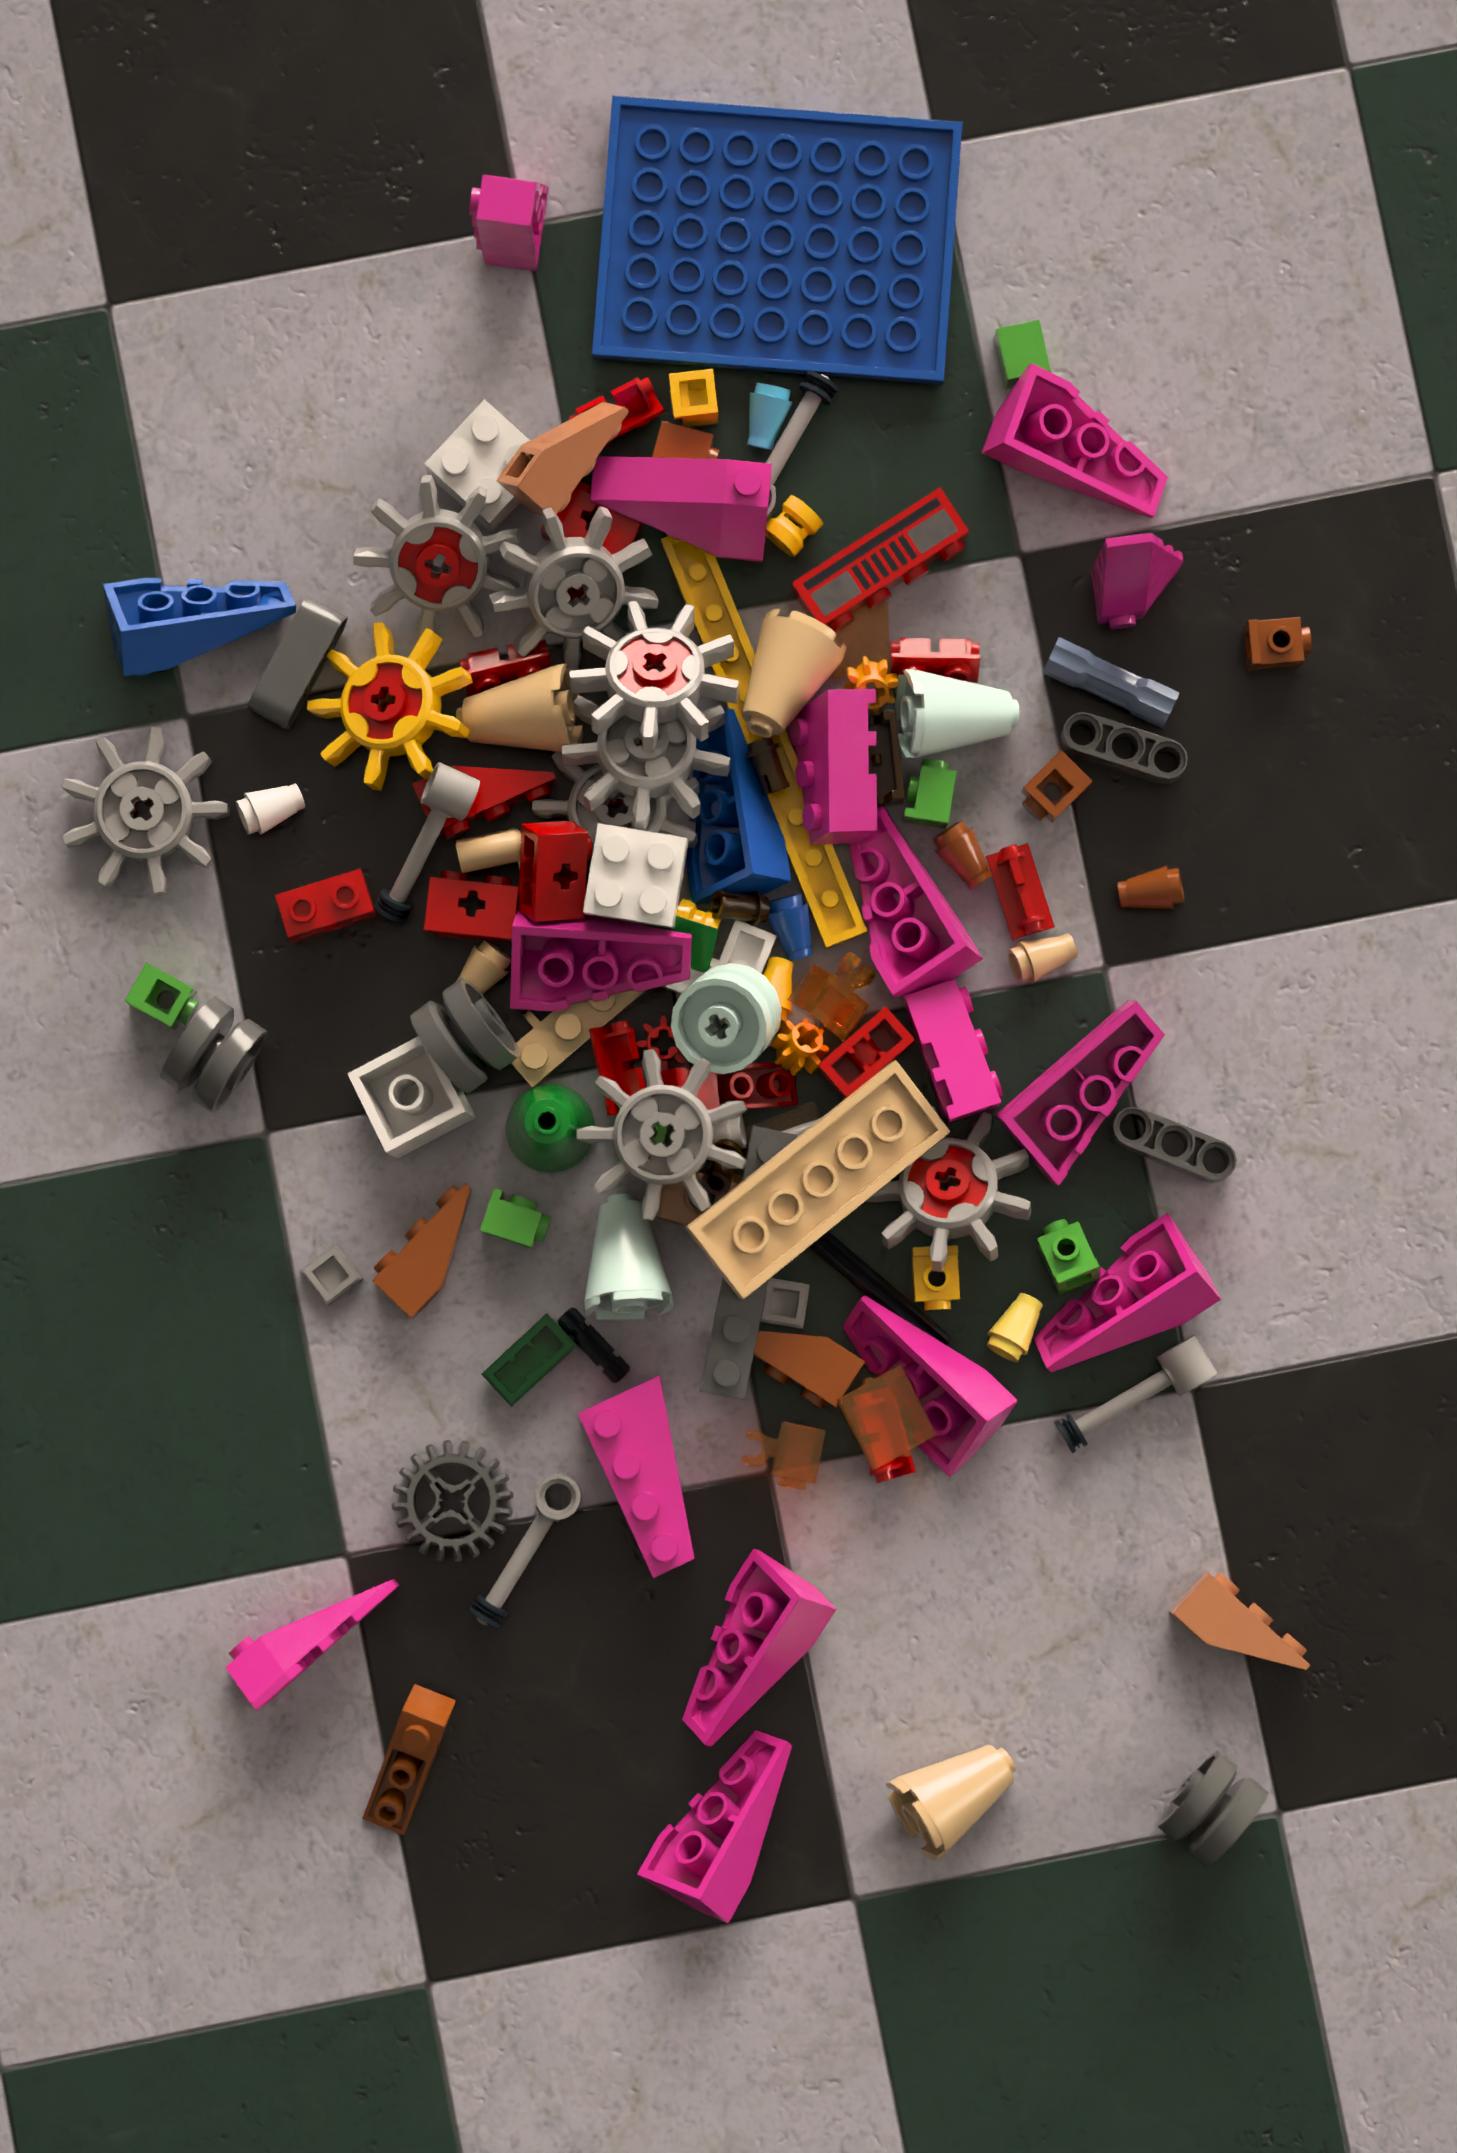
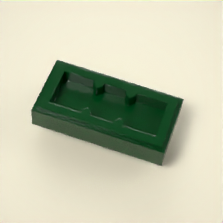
[481,1313,577,1407]

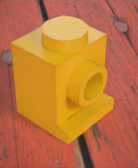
[669,369,718,427]
[911,1245,960,1310]

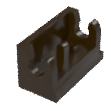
[868,710,905,807]

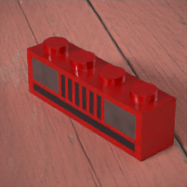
[791,487,969,633]

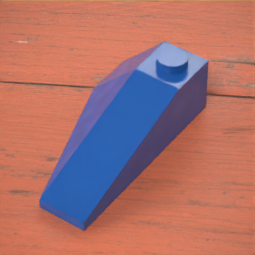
[103,578,296,676]
[686,708,791,905]

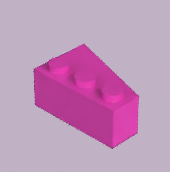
[789,689,877,845]
[903,979,1003,1125]

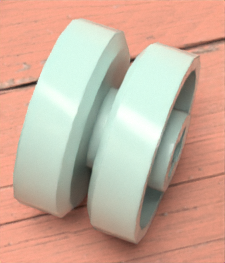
[671,963,782,1074]

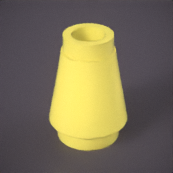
[986,1293,1043,1362]

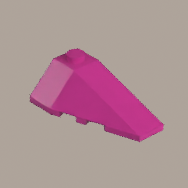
[982,363,1168,518]
[1091,533,1183,629]
[849,805,983,997]
[842,1295,1018,1477]
[225,1579,400,1710]
[637,1730,792,1923]

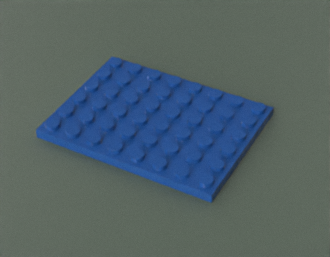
[592,95,963,385]

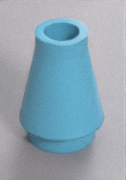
[747,383,793,450]

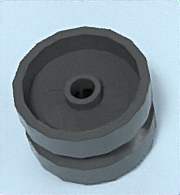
[410,977,520,1094]
[160,996,268,1113]
[1156,1750,1269,1868]

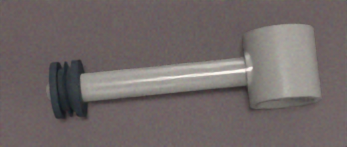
[766,371,839,522]
[374,762,480,923]
[1054,1335,1218,1453]
[468,1473,583,1629]

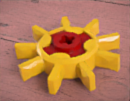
[307,622,473,791]

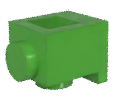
[903,759,957,829]
[125,962,199,1030]
[480,1188,552,1249]
[1037,1219,1100,1295]

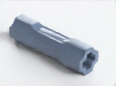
[1042,637,1179,729]

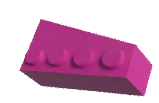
[469,175,549,272]
[994,1000,1165,1186]
[578,1375,695,1578]

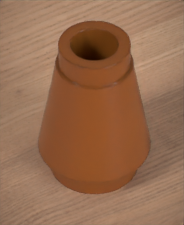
[933,820,992,889]
[1118,865,1184,909]

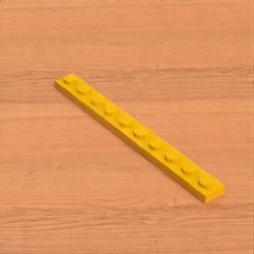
[661,536,867,949]

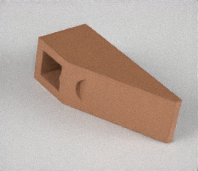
[496,402,629,516]
[1169,1572,1310,1670]

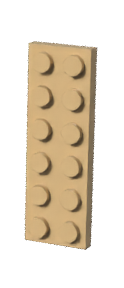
[685,1060,951,1299]

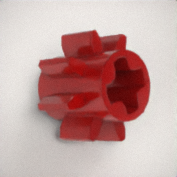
[636,1016,685,1071]

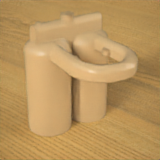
[456,828,521,873]

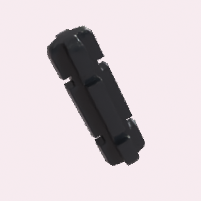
[557,1307,630,1383]

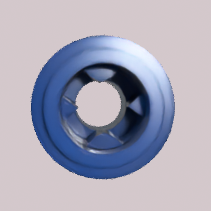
[768,893,813,961]

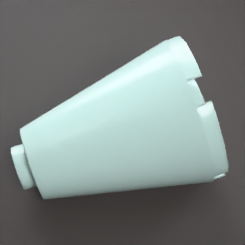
[893,669,1019,759]
[584,1194,674,1321]

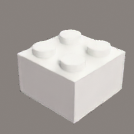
[424,399,530,533]
[583,823,689,929]
[347,1037,476,1159]

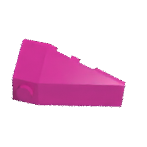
[590,456,772,562]
[510,908,692,1012]
[1033,1213,1221,1372]
[682,1548,837,1747]

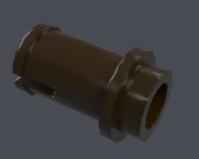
[746,736,790,796]
[710,890,770,926]
[702,1139,743,1195]

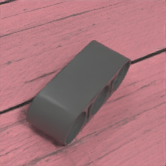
[247,597,348,730]
[1060,712,1188,785]
[1109,1106,1237,1183]

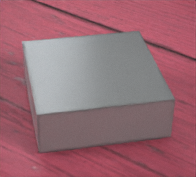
[300,1243,363,1306]
[760,1278,810,1329]

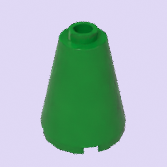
[506,1084,595,1173]

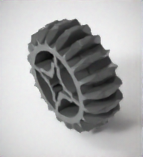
[392,1440,514,1562]

